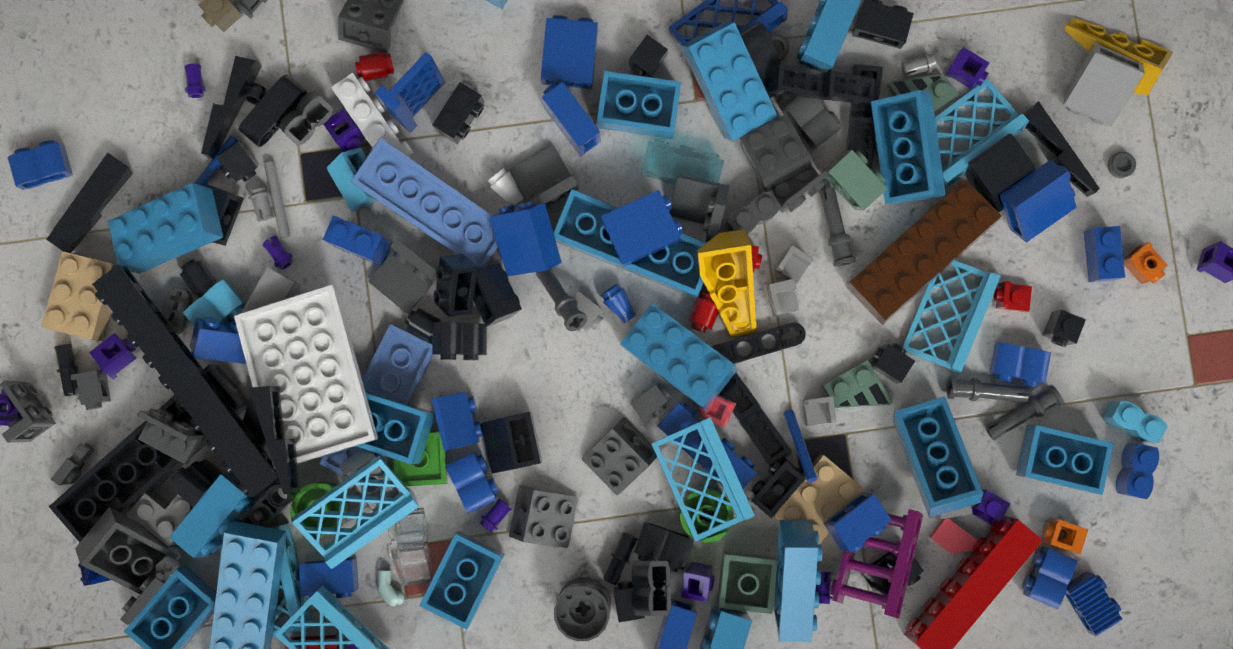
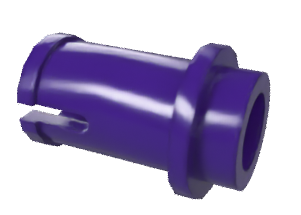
[184,64,206,98]
[262,236,294,270]
[480,498,512,533]
[815,571,833,604]

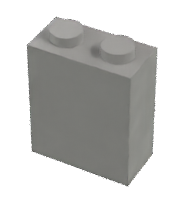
[1064,43,1144,126]

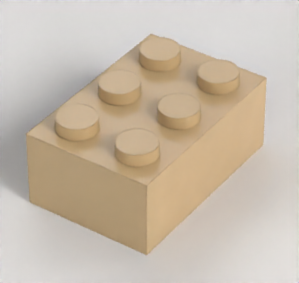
[41,251,116,341]
[773,454,865,544]

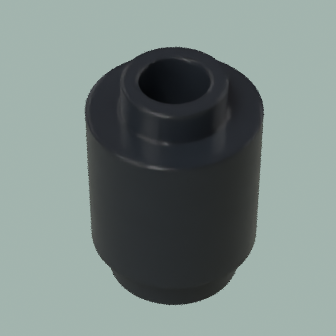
[180,259,216,297]
[405,308,441,342]

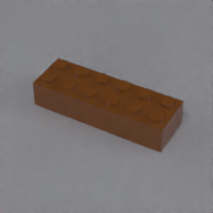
[847,179,1002,326]

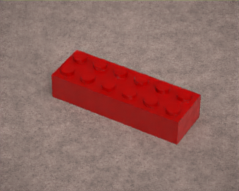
[904,516,1043,649]

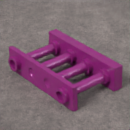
[830,509,923,619]

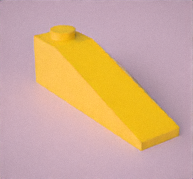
[1064,17,1173,96]
[697,229,757,337]

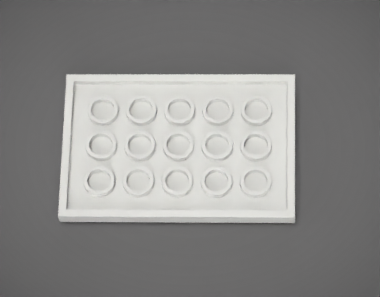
[234,284,378,469]

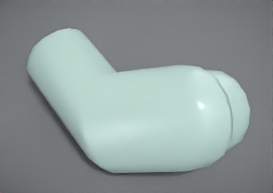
[378,570,404,606]

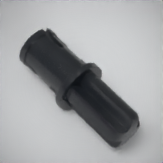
[54,344,78,396]
[603,532,638,585]

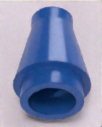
[601,284,636,324]

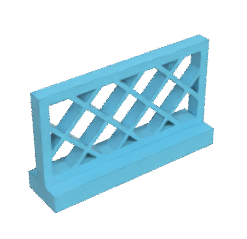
[935,78,1029,189]
[903,260,1001,374]
[652,418,755,542]
[291,456,419,569]
[273,523,313,636]
[274,585,389,649]

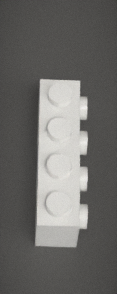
[331,73,414,159]

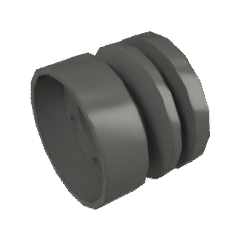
[554,577,611,642]

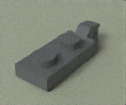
[120,554,180,625]

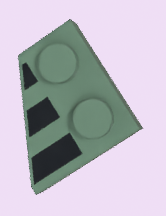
[887,74,959,112]
[822,360,893,408]

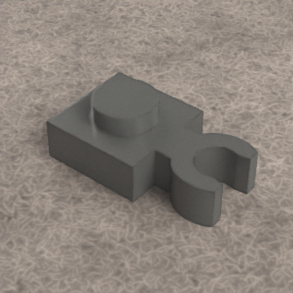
[51,443,95,486]

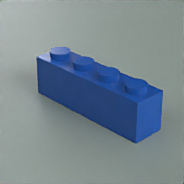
[657,403,757,489]

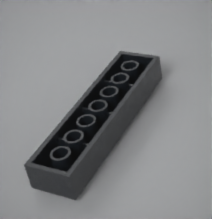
[48,364,249,543]

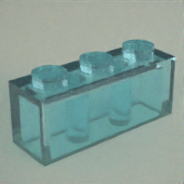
[641,139,724,184]

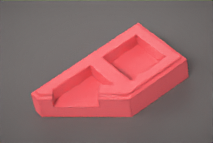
[697,395,736,427]
[929,518,978,554]

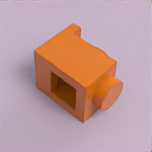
[1123,241,1168,284]
[1042,518,1089,555]

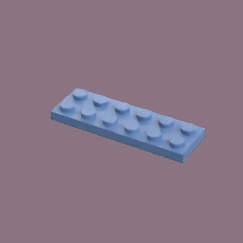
[350,138,498,270]
[319,324,433,479]

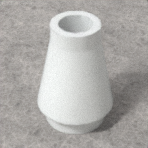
[488,168,524,206]

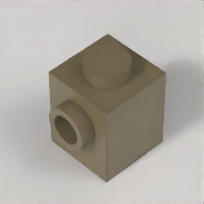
[198,0,243,32]

